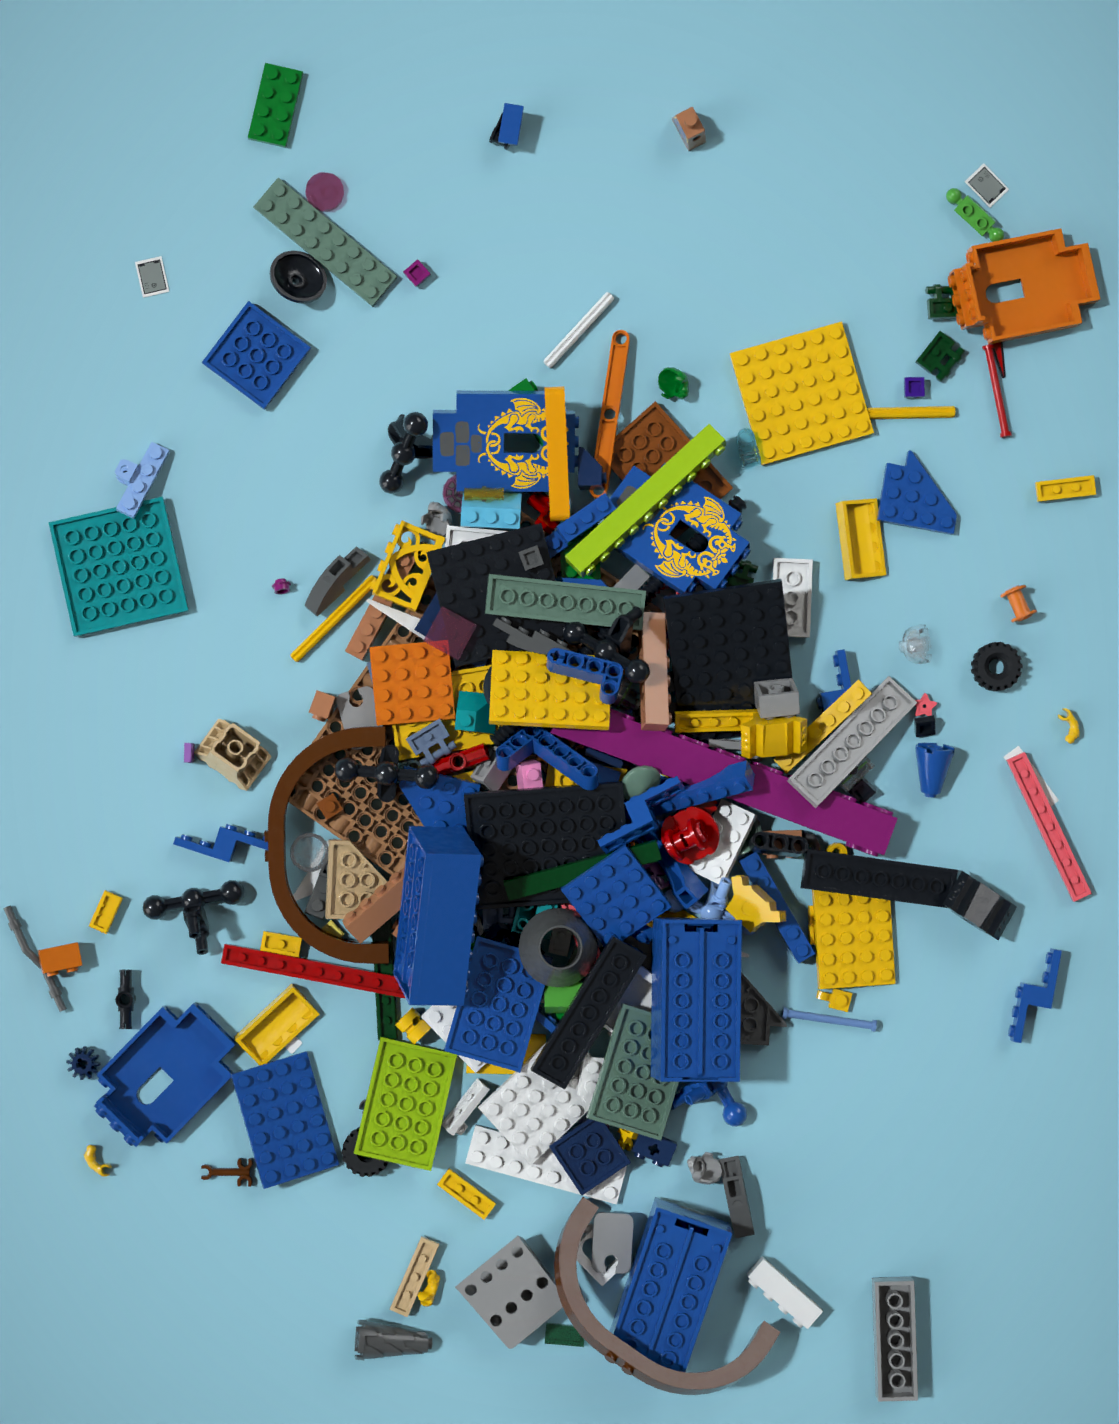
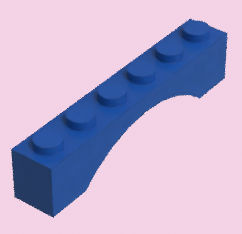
[651,760,755,816]
[625,806,709,909]
[738,852,815,964]

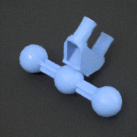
[664,876,760,935]

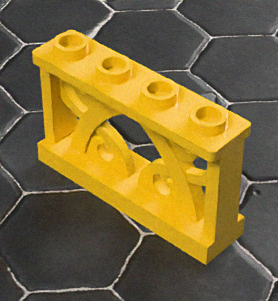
[370,520,445,612]

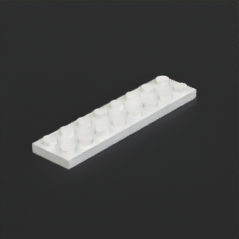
[465,1125,627,1205]

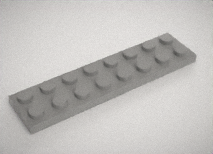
[787,676,917,808]

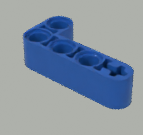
[546,648,623,705]

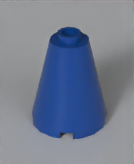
[915,742,955,797]

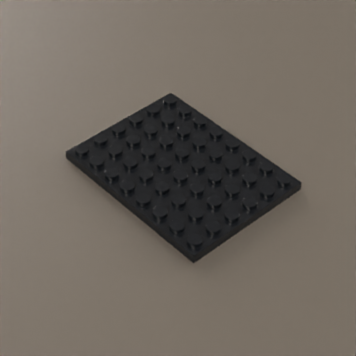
[663,579,797,742]
[464,781,628,910]

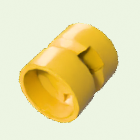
[395,1007,431,1044]

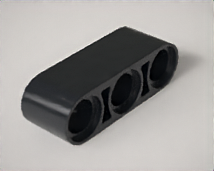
[748,831,808,858]

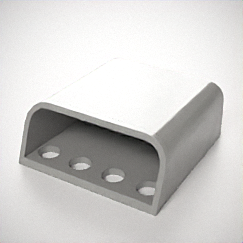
[455,1236,563,1349]

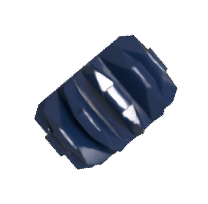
[66,1046,101,1080]

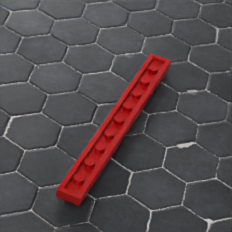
[221,944,405,998]

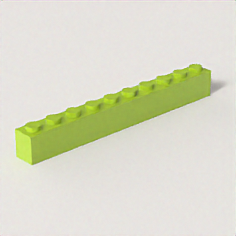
[565,424,726,578]

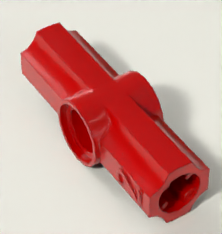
[430,743,490,775]

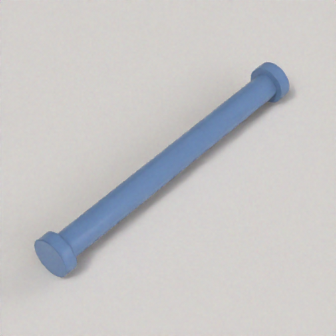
[782,1007,877,1032]

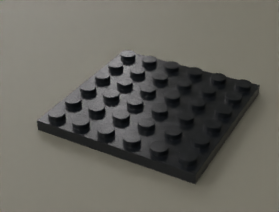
[426,523,566,667]

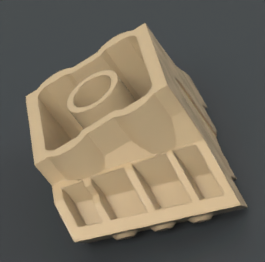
[194,719,271,791]

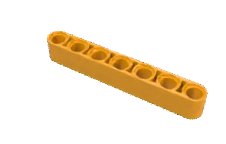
[544,386,570,522]

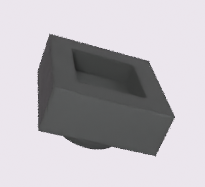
[518,545,544,571]

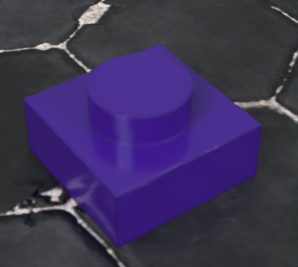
[904,377,925,398]

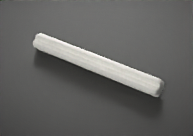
[543,292,614,368]

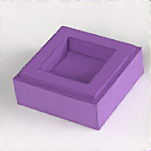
[184,743,195,763]

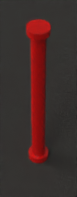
[982,344,1012,438]

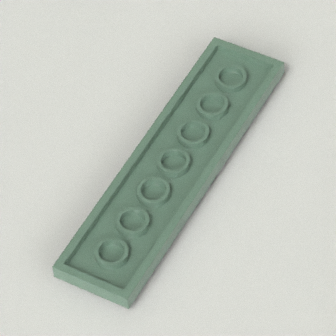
[253,178,397,307]
[485,574,646,630]

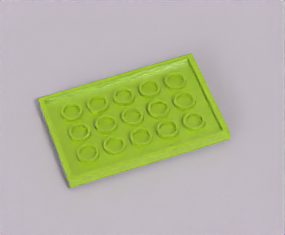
[354,1037,457,1171]

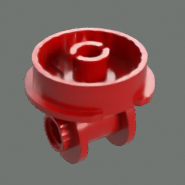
[661,806,720,865]

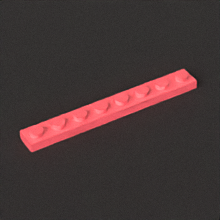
[1006,752,1092,902]

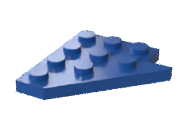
[877,450,957,535]
[399,766,480,832]

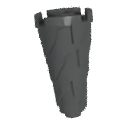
[355,1319,432,1361]

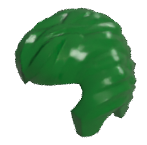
[658,367,689,400]

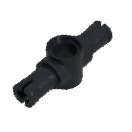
[115,969,136,1029]

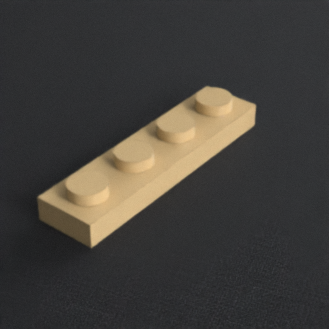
[389,1236,440,1317]

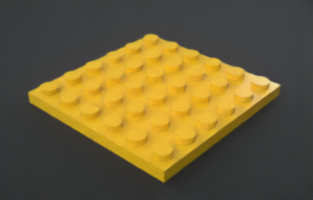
[729,321,874,466]

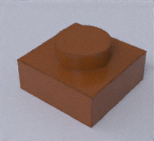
[316,793,344,820]

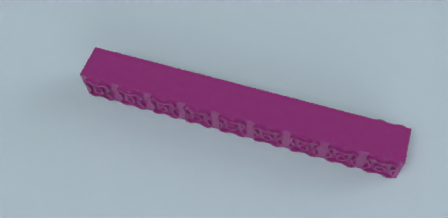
[549,708,898,857]

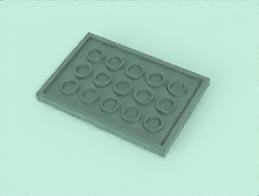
[586,1003,679,1141]

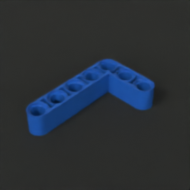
[496,726,599,791]

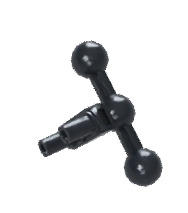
[379,412,433,494]
[563,606,650,684]
[334,745,439,802]
[142,880,244,955]

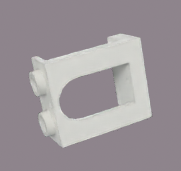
[577,1223,618,1287]

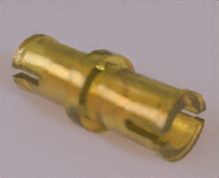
[464,486,504,502]

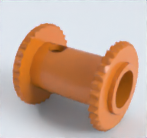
[1000,585,1037,623]

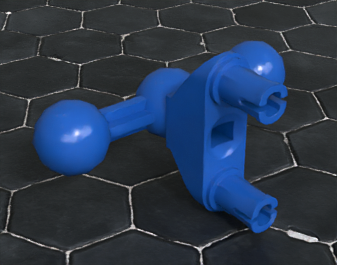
[671,1082,747,1127]

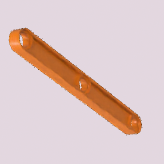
[590,330,630,499]

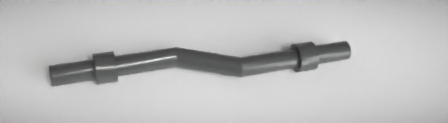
[4,905,67,1012]

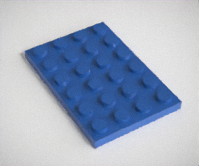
[444,936,553,1072]
[230,1051,339,1189]

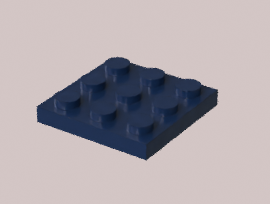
[549,1119,631,1196]

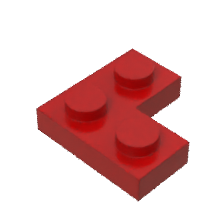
[527,492,561,535]

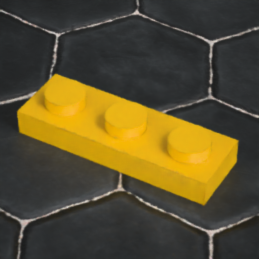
[1035,475,1096,502]
[437,1168,496,1220]

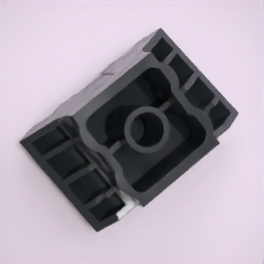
[943,871,1017,940]

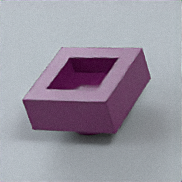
[403,259,431,287]

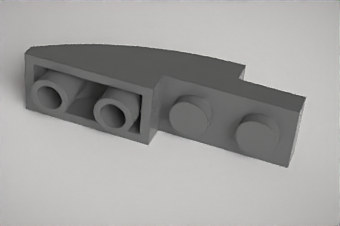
[304,546,371,616]
[492,617,570,654]
[305,838,337,920]
[719,1156,755,1238]

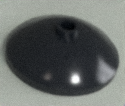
[269,251,327,303]

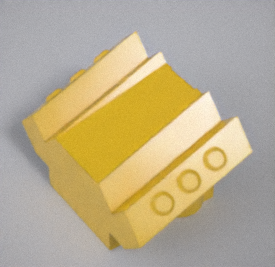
[741,713,807,759]
[726,875,786,933]

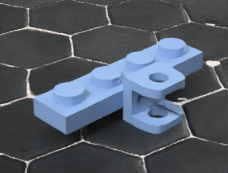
[115,442,170,519]

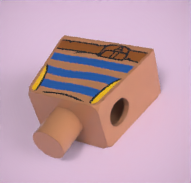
[672,107,706,151]

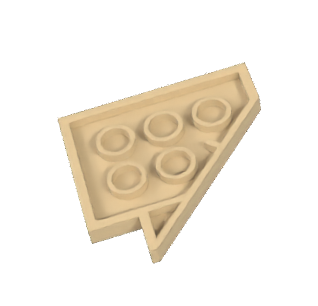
[325,839,388,919]

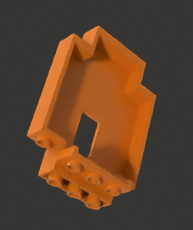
[948,228,1100,345]

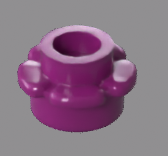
[272,578,291,594]

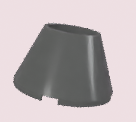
[519,908,598,987]

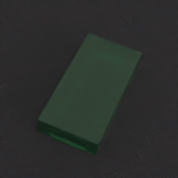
[544,1323,584,1347]

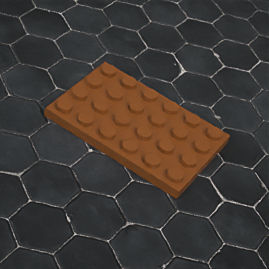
[611,401,733,539]

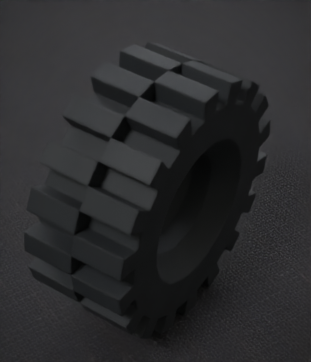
[971,642,1023,691]
[342,1127,389,1177]

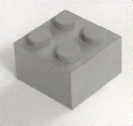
[754,678,800,720]

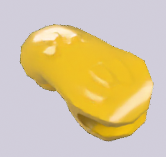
[1058,708,1080,744]
[83,1145,112,1176]
[417,1270,440,1307]

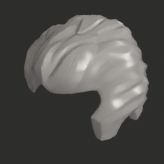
[421,502,452,537]
[687,1152,723,1185]

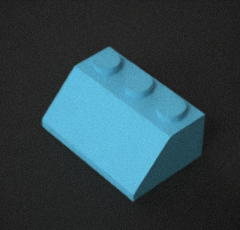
[461,491,522,531]

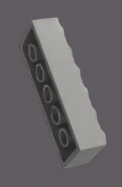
[872,1277,918,1402]

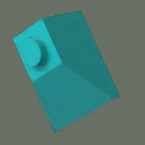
[455,691,496,734]

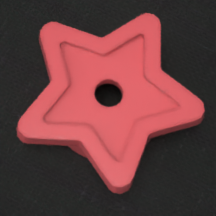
[915,693,937,717]

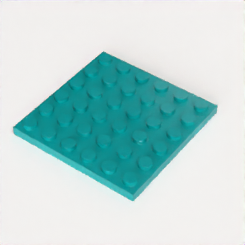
[48,497,189,637]

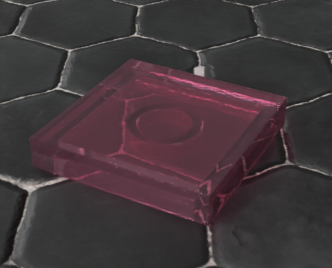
[424,606,477,660]

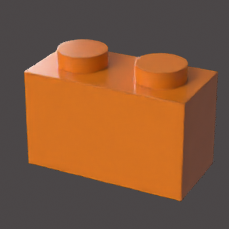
[37,942,82,977]

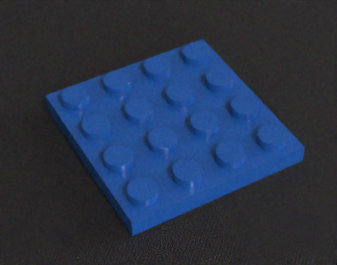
[202,301,311,410]
[561,843,672,947]

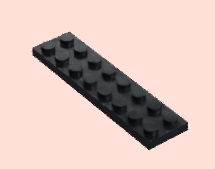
[800,849,958,908]
[530,935,647,1089]

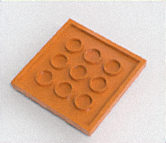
[369,640,456,726]

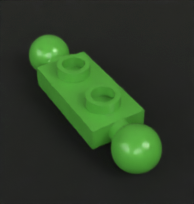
[946,188,1004,242]

